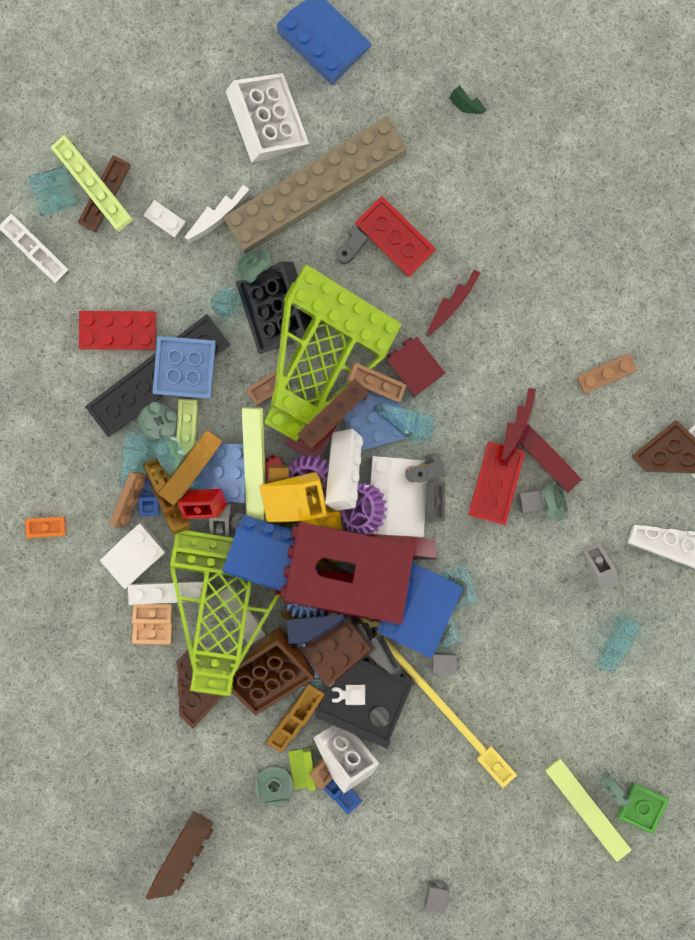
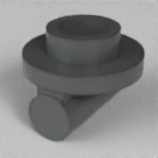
[370,707,389,727]

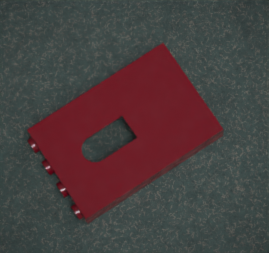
[280,522,415,625]

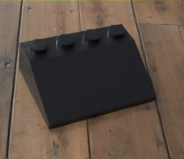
[236,261,312,354]

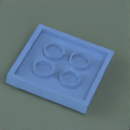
[153,336,216,399]
[344,390,409,451]
[192,442,246,503]

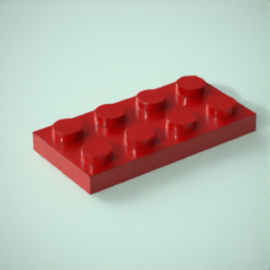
[355,196,436,277]
[79,311,157,350]
[468,441,525,525]

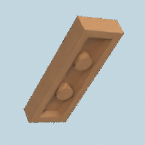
[576,353,637,394]
[347,363,407,403]
[109,472,147,527]

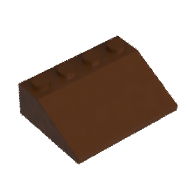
[231,627,315,716]
[145,811,213,900]

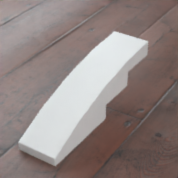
[185,185,251,243]
[0,214,69,283]
[218,585,267,644]

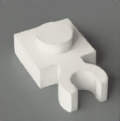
[332,685,365,705]

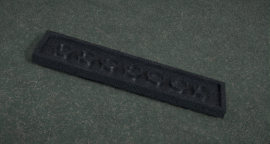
[85,314,231,437]

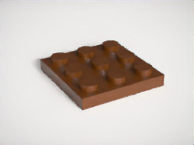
[298,612,373,687]

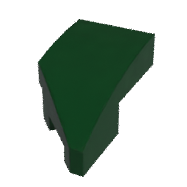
[449,86,487,114]

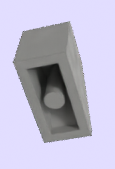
[209,502,232,537]
[582,543,619,591]

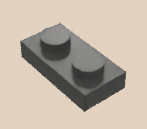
[426,482,445,521]

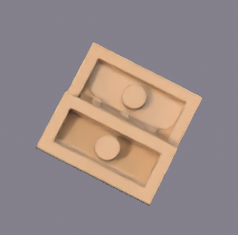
[132,604,172,645]

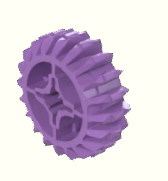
[289,454,329,501]
[339,483,389,535]

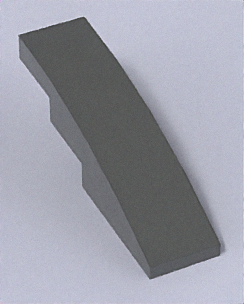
[349,616,401,674]

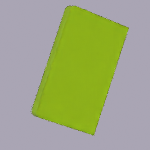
[289,747,317,791]

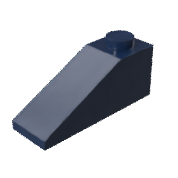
[287,615,349,648]

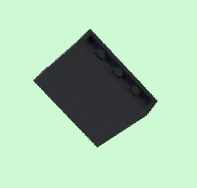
[315,658,415,749]

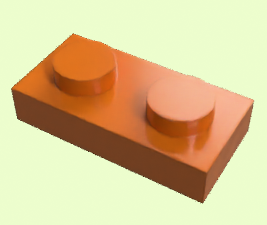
[25,516,66,538]

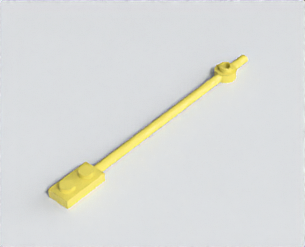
[358,617,517,788]

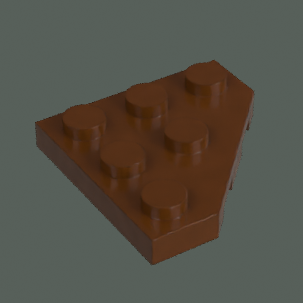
[632,420,695,474]
[177,650,223,729]

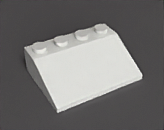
[225,73,309,163]
[367,456,428,537]

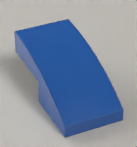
[138,477,159,517]
[323,778,362,815]

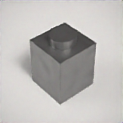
[518,490,547,513]
[431,652,460,675]
[424,880,449,914]

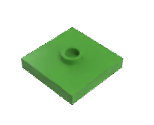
[617,782,669,834]

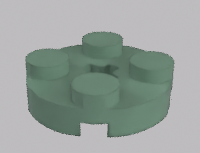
[235,247,272,283]
[138,402,177,441]
[541,482,568,521]
[255,765,294,806]
[600,771,633,808]

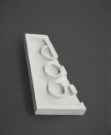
[627,525,695,569]

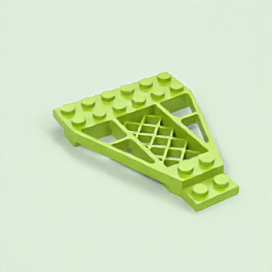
[263,264,402,441]
[170,530,280,696]

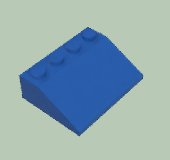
[277,0,372,86]
[222,515,294,591]
[377,563,464,659]

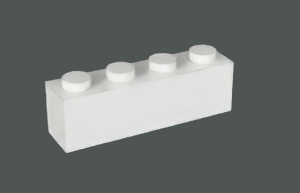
[325,429,363,511]
[128,580,209,605]

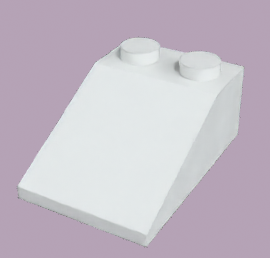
[100,523,168,589]
[314,725,379,793]

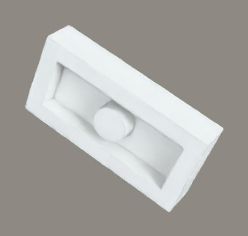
[143,200,186,238]

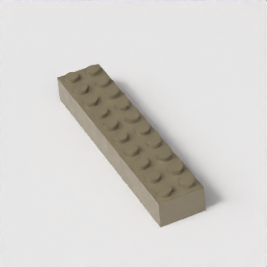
[223,116,407,253]

